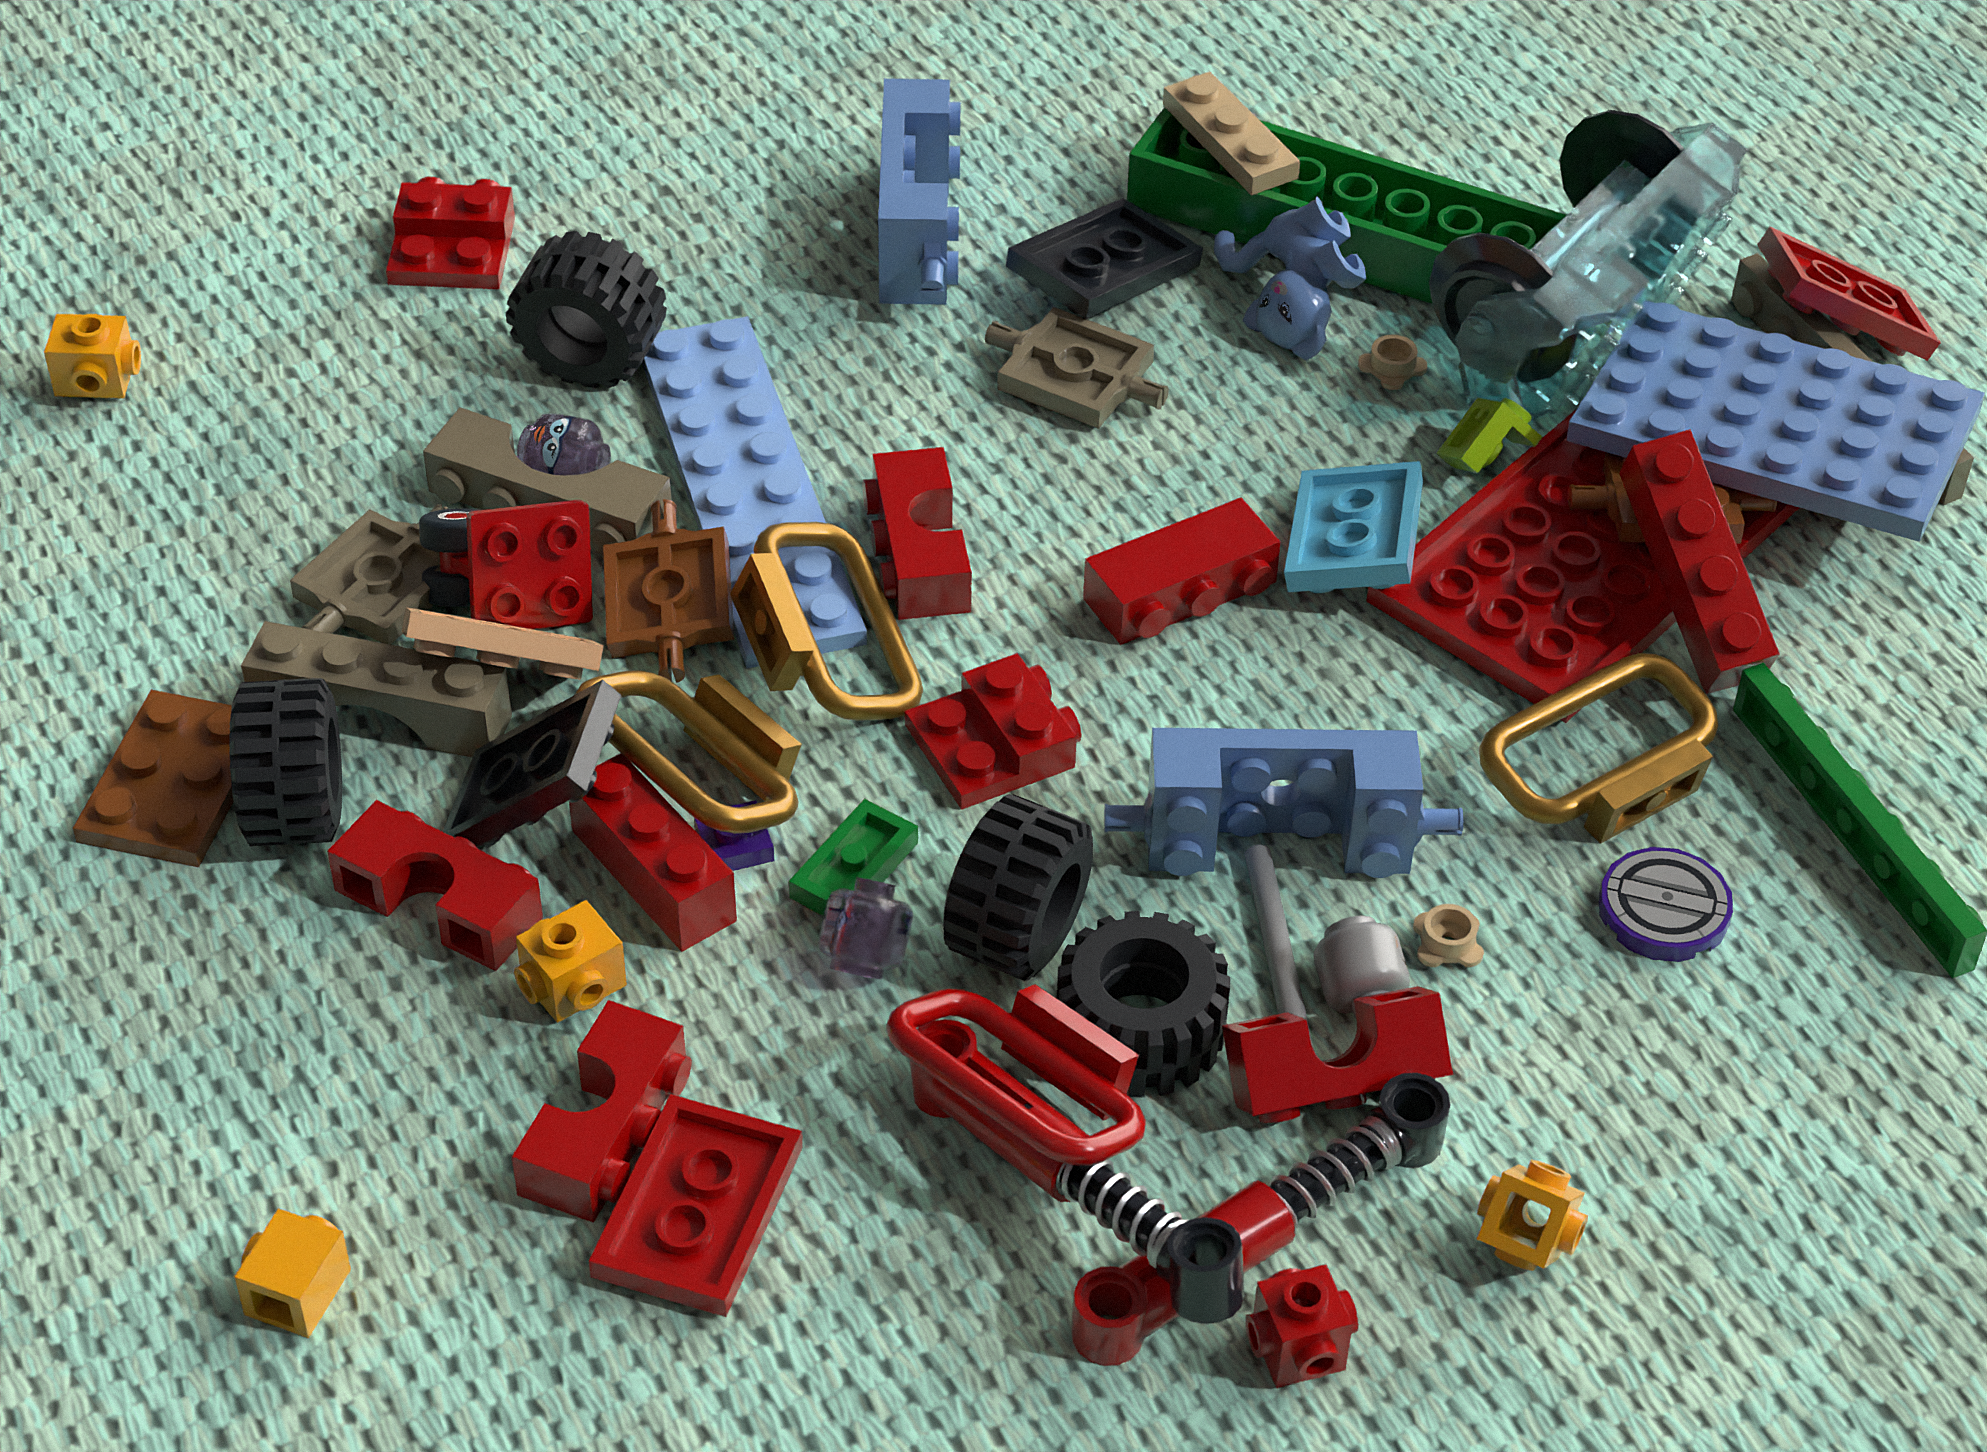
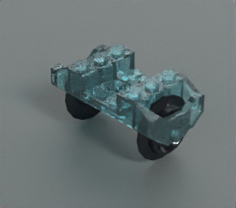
[1429,110,1749,421]

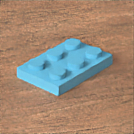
[1284,461,1423,593]

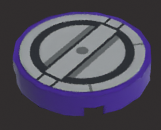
[1599,847,1733,962]

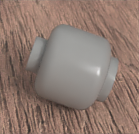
[1314,915,1410,1020]

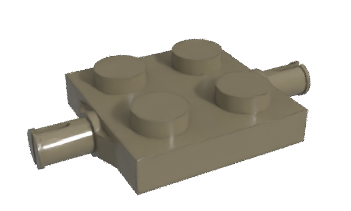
[985,307,1169,429]
[290,504,448,645]

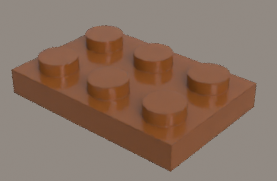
[73,689,233,867]

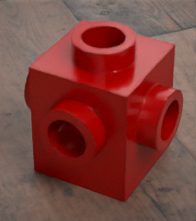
[1245,1264,1359,1388]

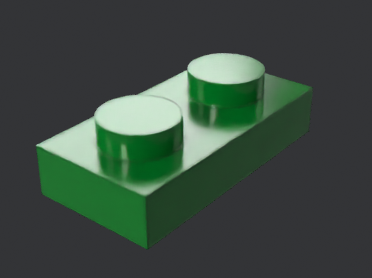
[788,798,918,923]

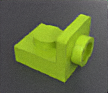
[1436,398,1542,473]

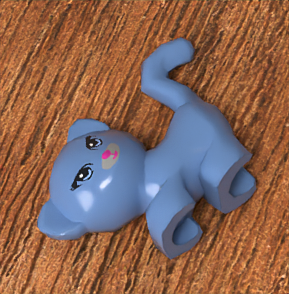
[1214,197,1366,361]

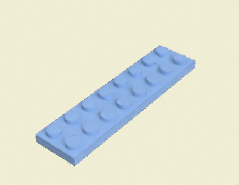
[642,316,867,669]

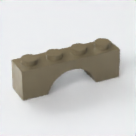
[423,407,672,556]
[241,621,512,757]

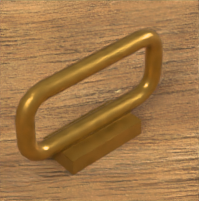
[730,522,923,721]
[1479,653,1718,844]
[575,670,802,834]

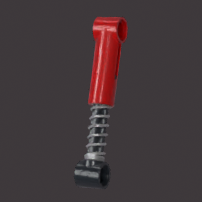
[910,1019,1244,1324]
[1071,1073,1451,1366]

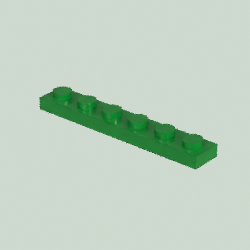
[1733,662,1987,979]

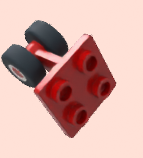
[419,500,593,629]

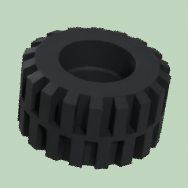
[505,231,667,388]
[229,678,342,846]
[943,794,1093,981]
[1056,911,1230,1097]

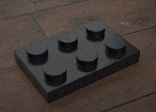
[1005,198,1203,319]
[443,680,622,848]

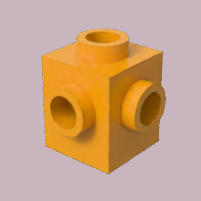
[44,314,141,398]
[514,900,627,1023]
[1477,1160,1588,1271]

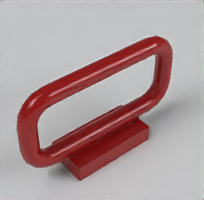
[886,984,1146,1166]

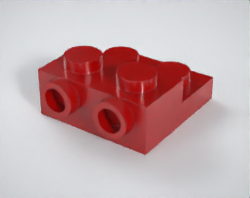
[386,176,515,290]
[905,653,1082,810]

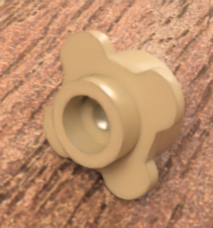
[1358,335,1427,390]
[1413,904,1484,967]

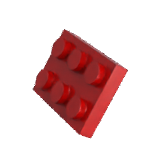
[1757,226,1941,361]
[589,1094,803,1317]

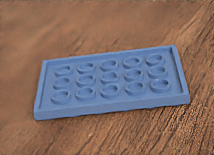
[1567,300,1985,542]

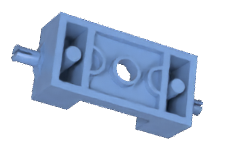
[878,79,961,305]
[1104,728,1463,878]

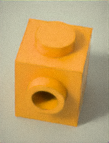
[234,1208,351,1338]

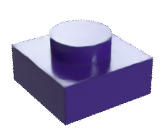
[694,800,775,871]

